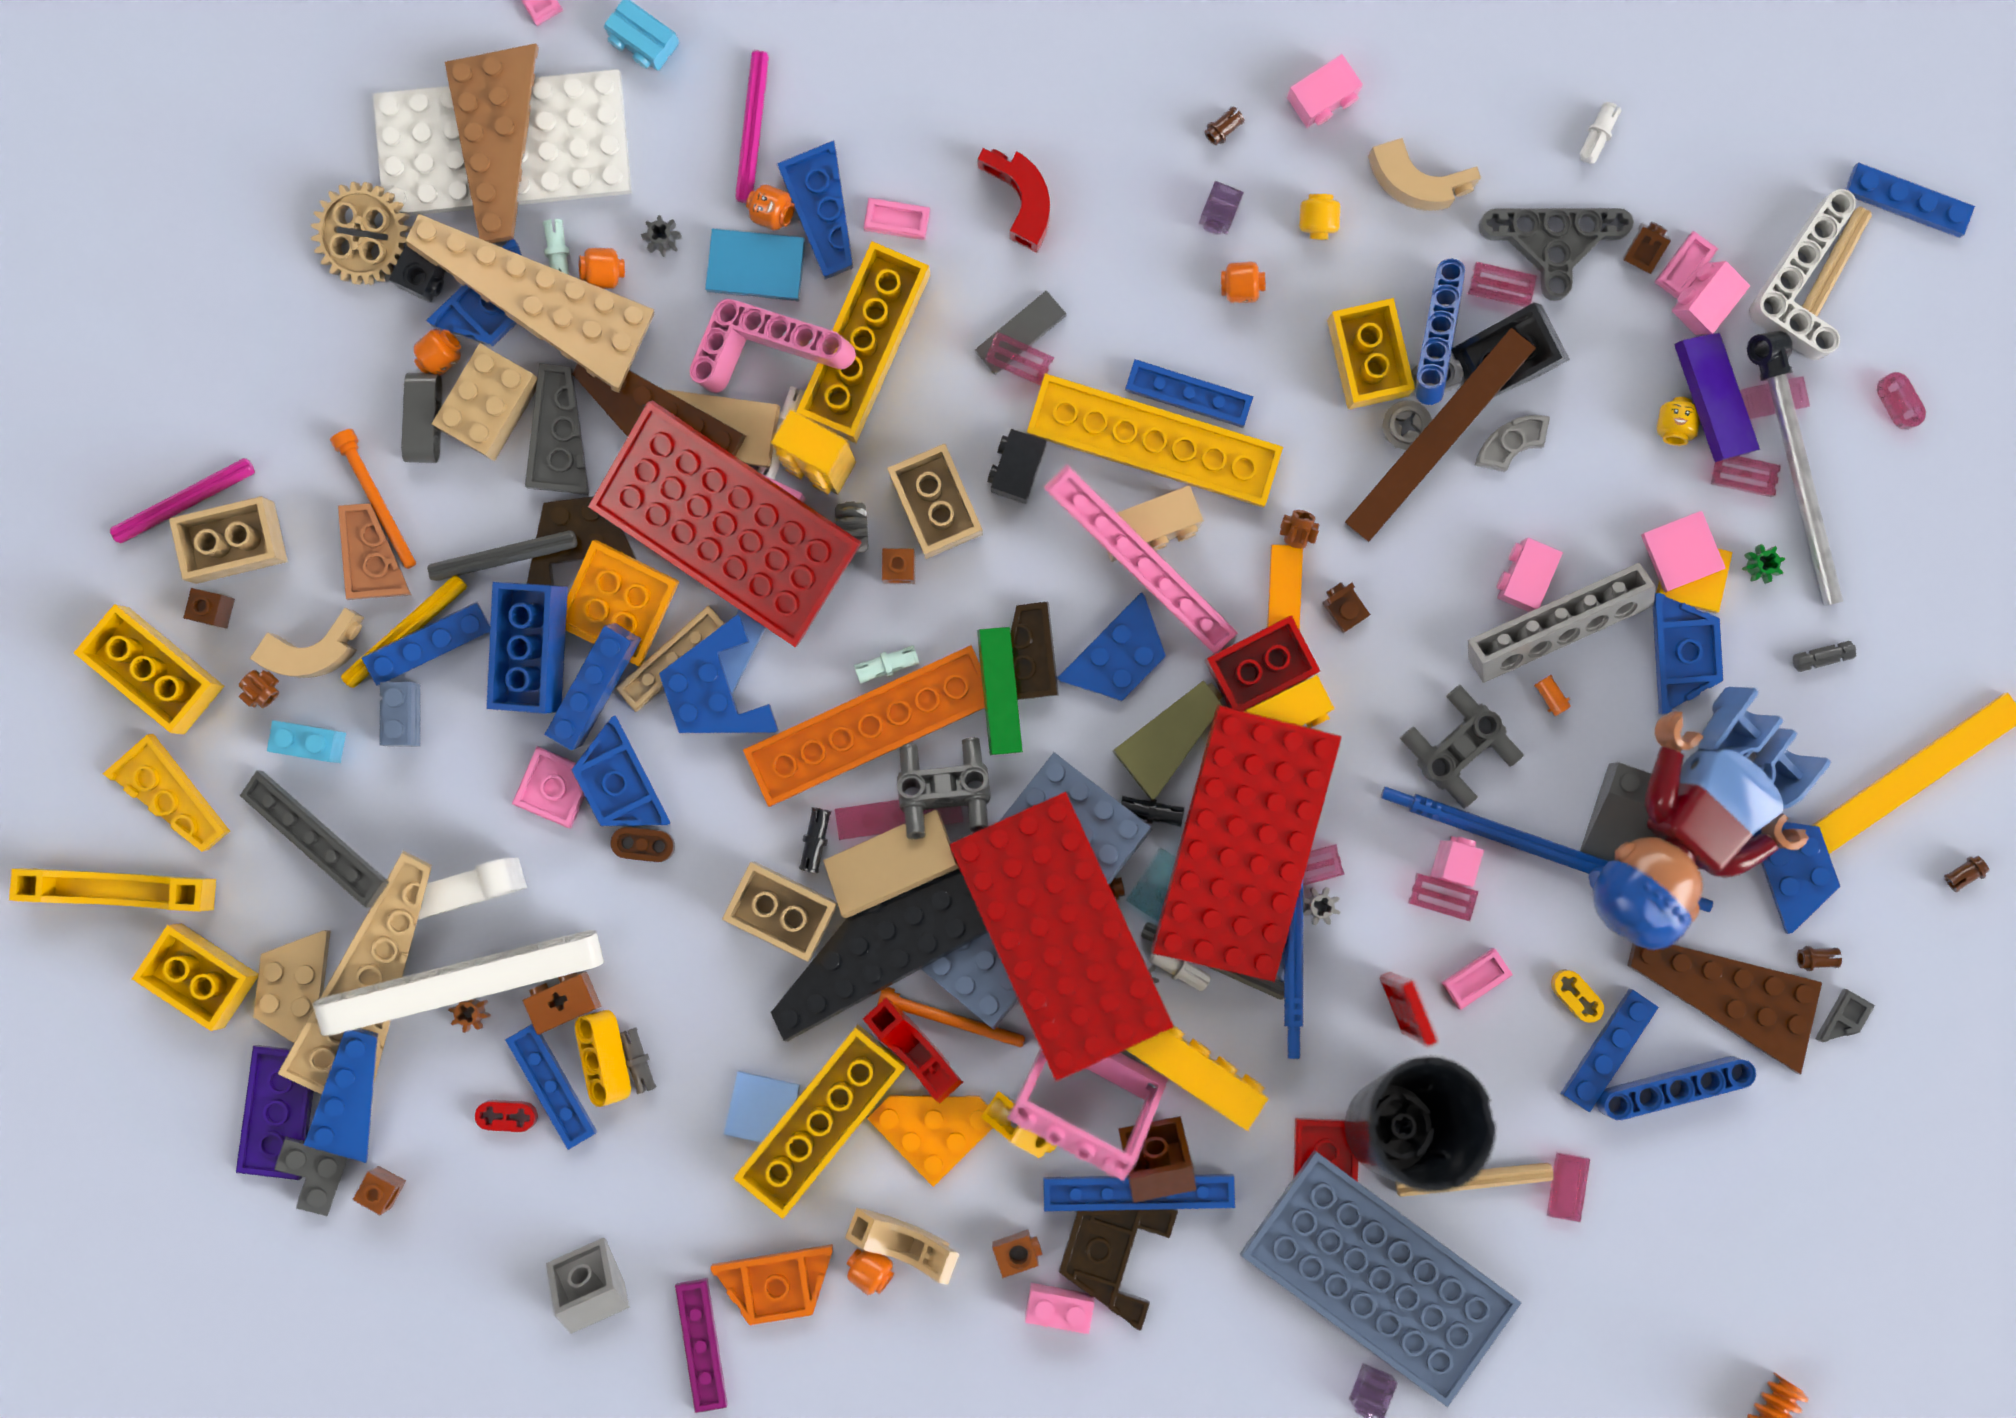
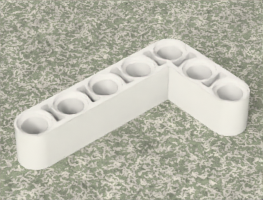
[1749,189,1856,360]
[418,858,527,920]

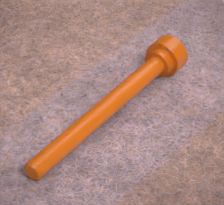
[330,429,416,569]
[877,987,1025,1048]

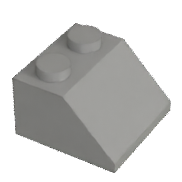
[546,1238,629,1334]

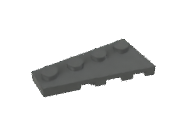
[525,364,589,495]

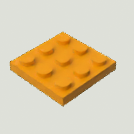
[566,540,680,666]

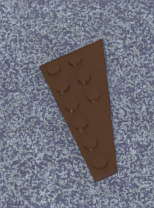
[572,363,746,456]
[1627,943,1822,1075]

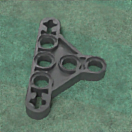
[1478,208,1634,301]

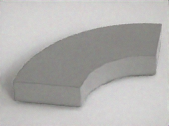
[1475,415,1550,472]

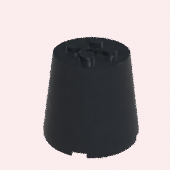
[1345,1057,1496,1192]

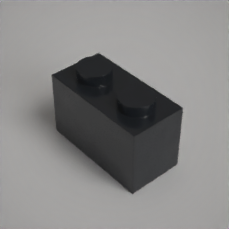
[987,429,1047,504]

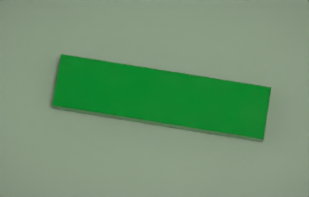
[977,627,1023,755]

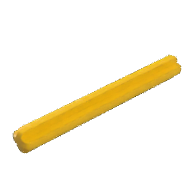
[341,575,467,688]

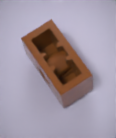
[522,972,601,1035]

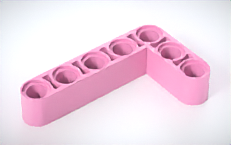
[690,299,856,393]

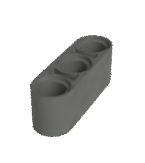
[401,373,443,463]

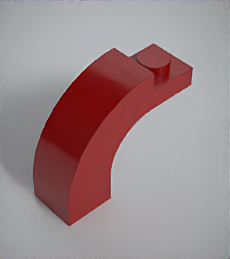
[977,148,1050,253]
[863,997,963,1104]

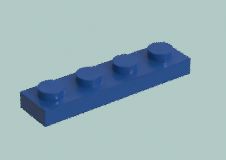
[1846,162,1975,238]
[1125,359,1254,428]
[362,601,490,686]
[1561,989,1659,1113]
[505,1024,597,1150]

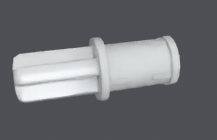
[1580,102,1622,164]
[1149,953,1211,991]

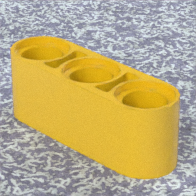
[575,1010,631,1107]

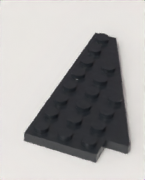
[770,837,988,1042]

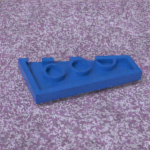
[777,140,853,279]
[304,1028,378,1163]

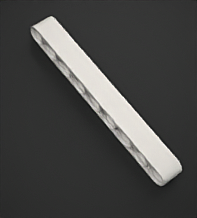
[313,930,604,1036]

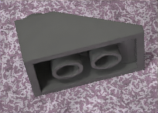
[1580,762,1658,861]

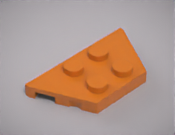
[710,1244,833,1326]

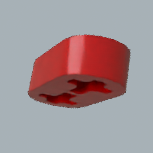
[474,1100,538,1132]

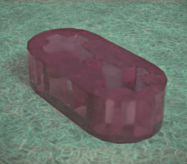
[1877,372,1926,430]

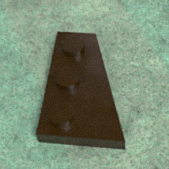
[1010,602,1059,700]

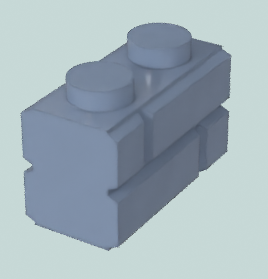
[380,682,420,747]

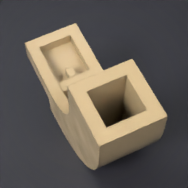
[1368,138,1481,211]
[250,608,364,678]
[845,1208,959,1284]

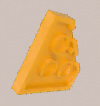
[867,1095,993,1187]

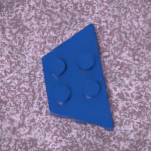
[426,239,522,347]
[1057,592,1166,702]
[1652,593,1723,714]
[571,715,671,826]
[1752,822,1841,934]

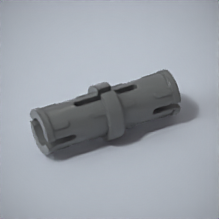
[620,1027,656,1094]

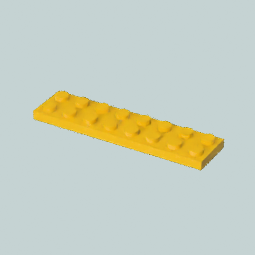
[1026,373,1283,508]

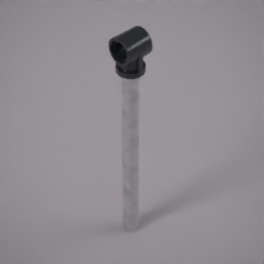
[1747,331,1843,606]

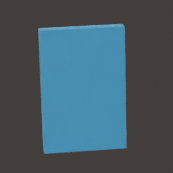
[705,229,805,301]

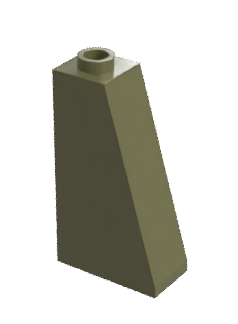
[1113,680,1223,800]

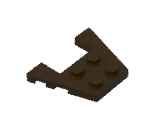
[527,496,638,585]
[1059,1209,1178,1331]

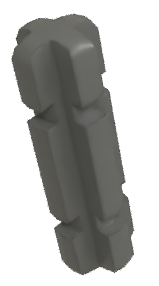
[1793,641,1856,672]

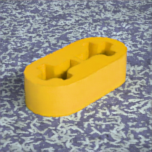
[1551,969,1604,1023]

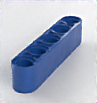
[1415,258,1465,405]
[1596,1056,1756,1120]

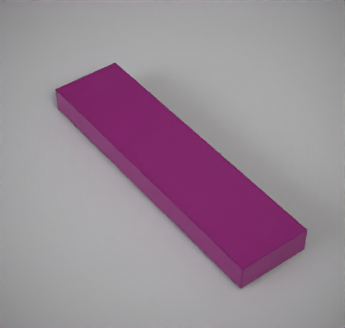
[675,1278,728,1413]

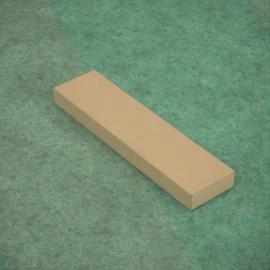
[615,605,725,712]

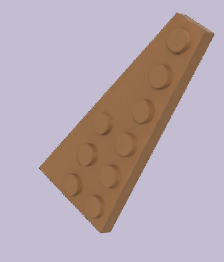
[445,43,539,243]

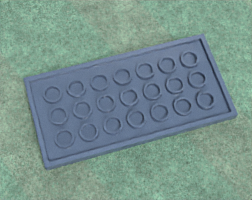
[922,752,1153,1029]
[1240,1150,1522,1407]

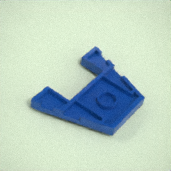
[659,615,779,733]

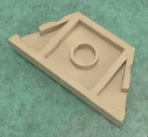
[253,930,331,1043]

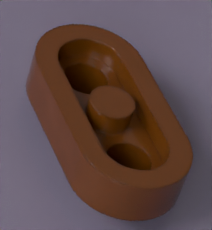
[610,827,675,862]

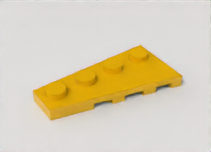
[102,734,230,852]

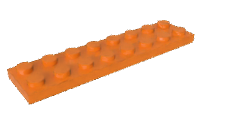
[743,645,985,807]

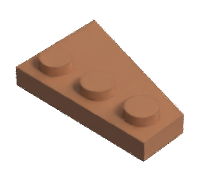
[338,503,411,600]

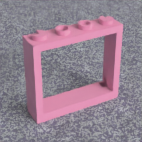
[1007,1048,1169,1181]

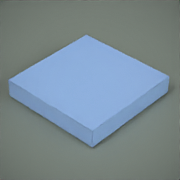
[724,1071,800,1142]

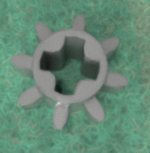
[1303,887,1340,925]

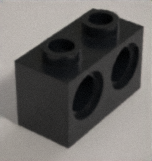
[389,245,446,303]

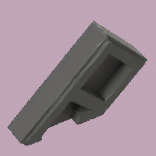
[1815,989,1875,1042]

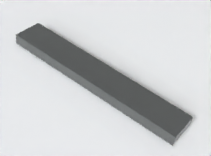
[240,770,389,908]

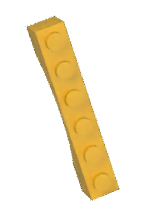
[9,868,216,912]

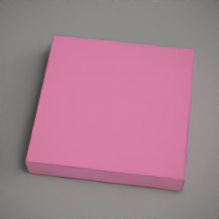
[1641,511,1726,592]
[512,746,585,829]

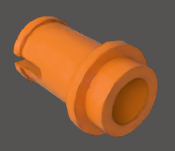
[1534,675,1571,716]

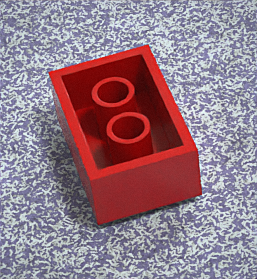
[1204,615,1321,711]

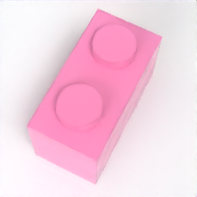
[1287,54,1363,128]
[1671,261,1750,335]
[1496,538,1563,612]
[1430,836,1484,887]
[1025,1283,1094,1334]

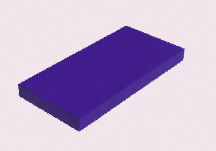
[1674,332,1760,462]
[236,1045,314,1180]

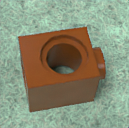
[882,548,915,584]
[352,1166,406,1215]
[992,1230,1043,1278]

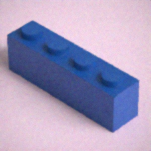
[544,623,641,751]

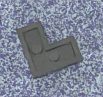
[275,1136,347,1216]

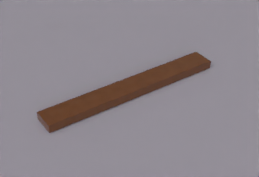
[1345,328,1536,543]

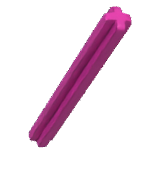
[735,50,769,203]
[110,458,255,543]

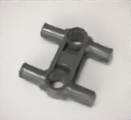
[1400,685,1524,809]
[897,737,991,839]

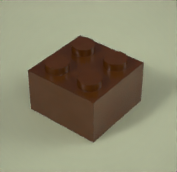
[1118,1116,1196,1203]

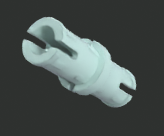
[543,219,570,275]
[854,645,920,684]

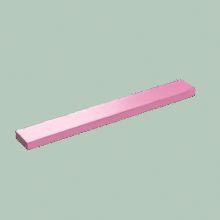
[1044,465,1238,654]

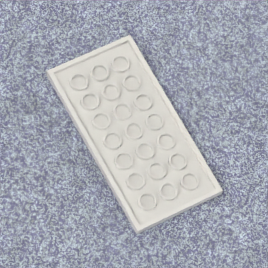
[373,69,632,216]

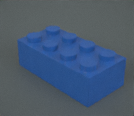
[486,582,568,714]

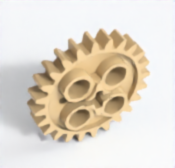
[311,182,412,285]

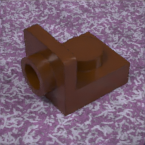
[1623,221,1671,274]
[1322,582,1371,633]

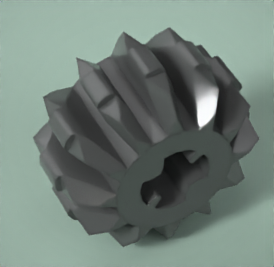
[835,501,869,554]

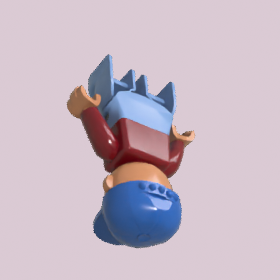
[1588,687,1831,950]

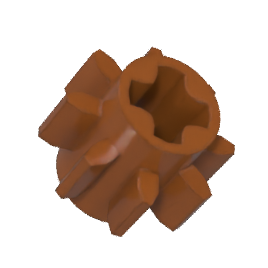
[1279,510,1320,549]
[238,670,279,708]
[448,998,491,1033]

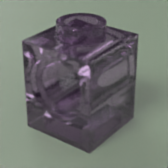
[1199,181,1244,235]
[1349,1363,1398,1418]

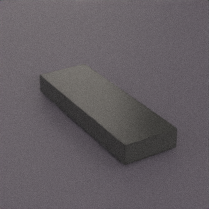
[975,290,1066,375]

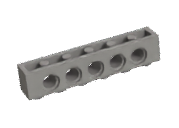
[1468,563,1656,683]

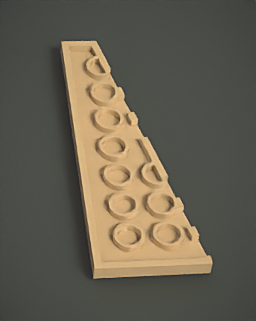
[406,214,654,393]
[278,851,432,1095]

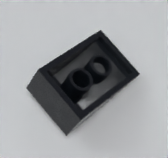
[1452,302,1570,397]

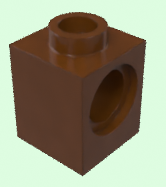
[183,588,235,629]

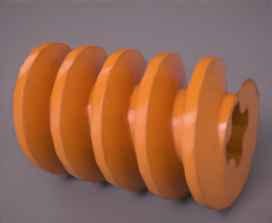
[1747,1372,1809,1418]

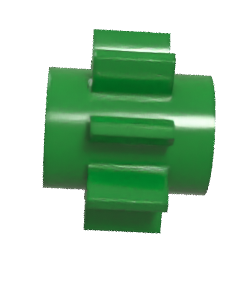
[1742,544,1785,584]

